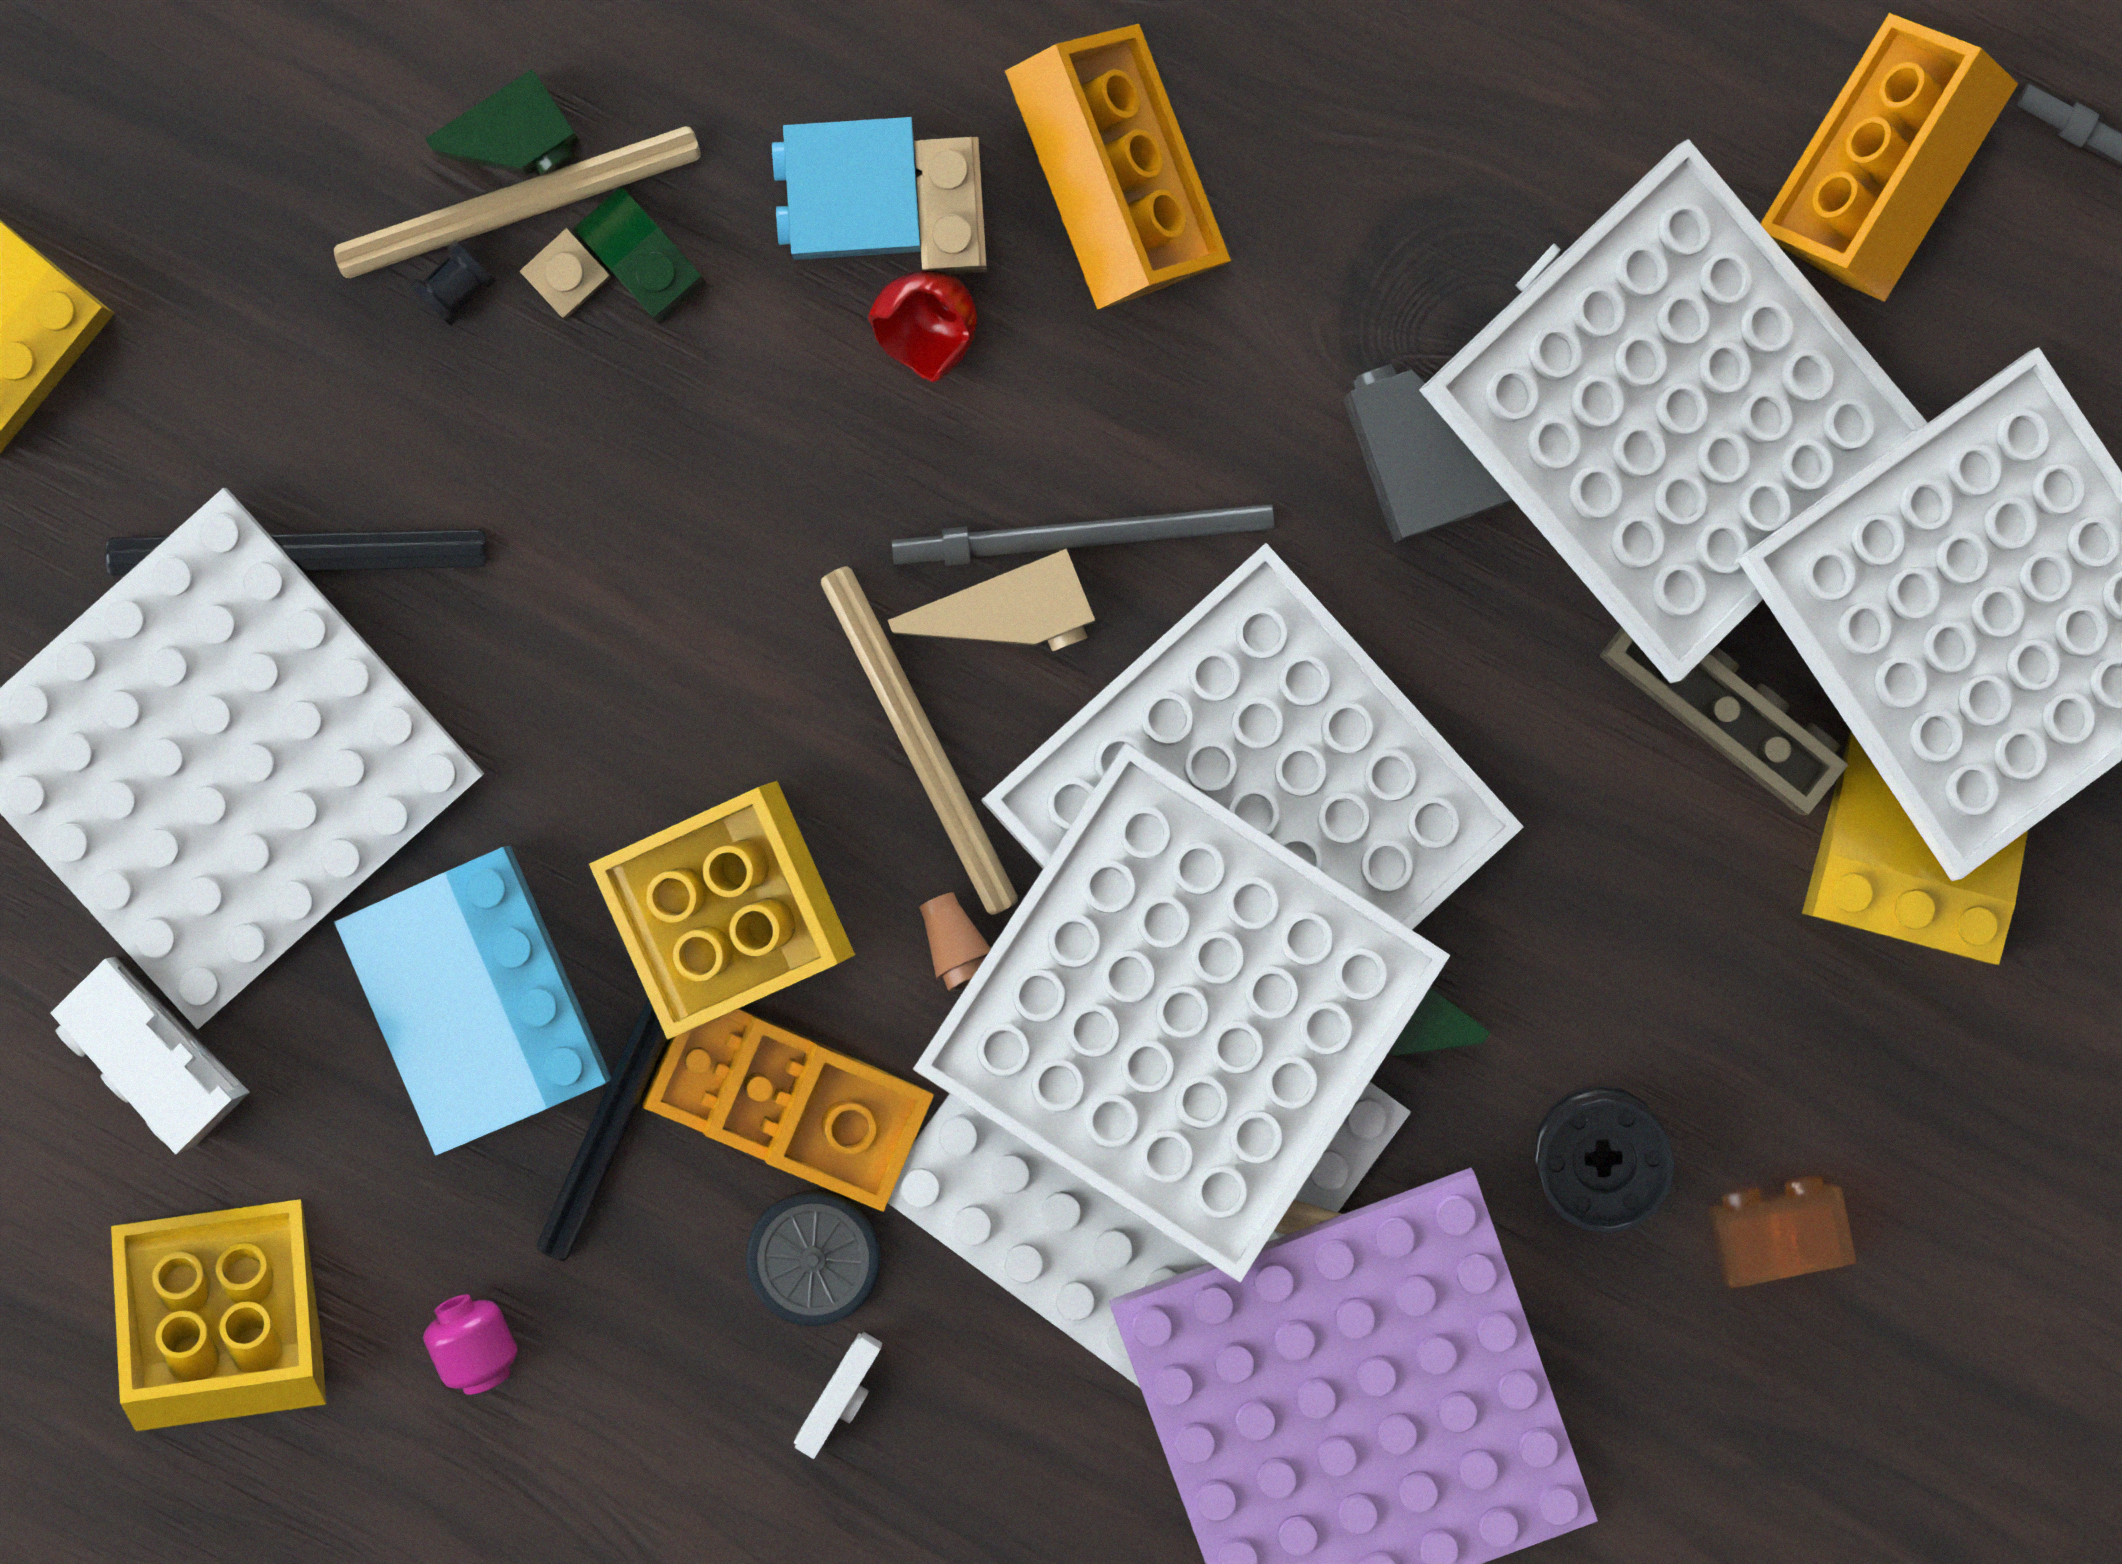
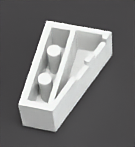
[50,957,250,1155]

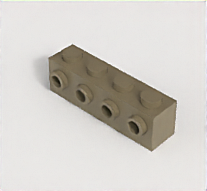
[1599,627,1849,815]

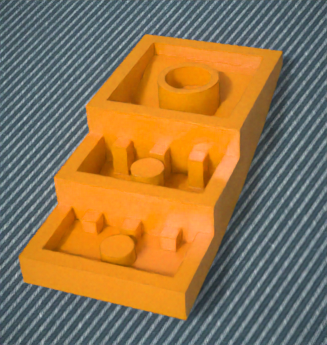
[642,1008,934,1212]

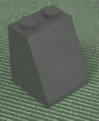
[1343,364,1514,543]

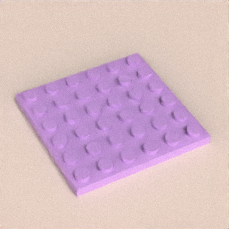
[1109,1168,1598,1564]

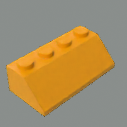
[1760,13,2018,302]
[1005,24,1231,310]

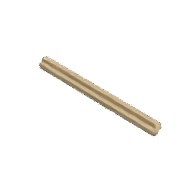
[334,126,701,278]
[821,566,1018,915]

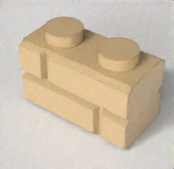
[914,137,987,275]

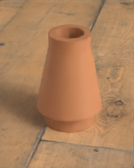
[919,892,991,992]

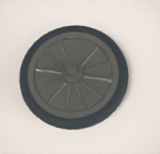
[746,1191,881,1326]

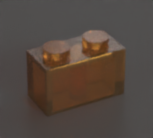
[1708,1175,1857,1289]

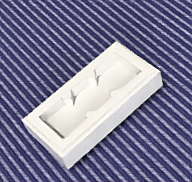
[794,1331,882,1459]

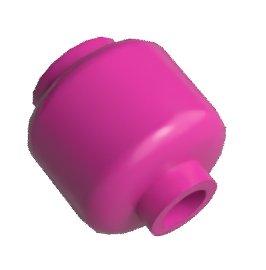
[423,1294,518,1395]

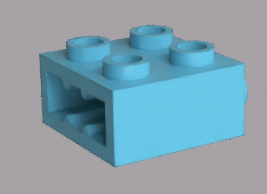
[772,117,921,260]

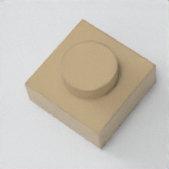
[520,228,611,320]

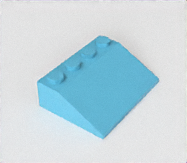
[334,846,611,1156]

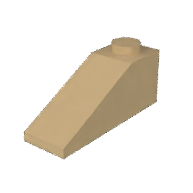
[888,548,1095,652]

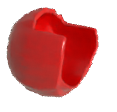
[868,271,977,382]

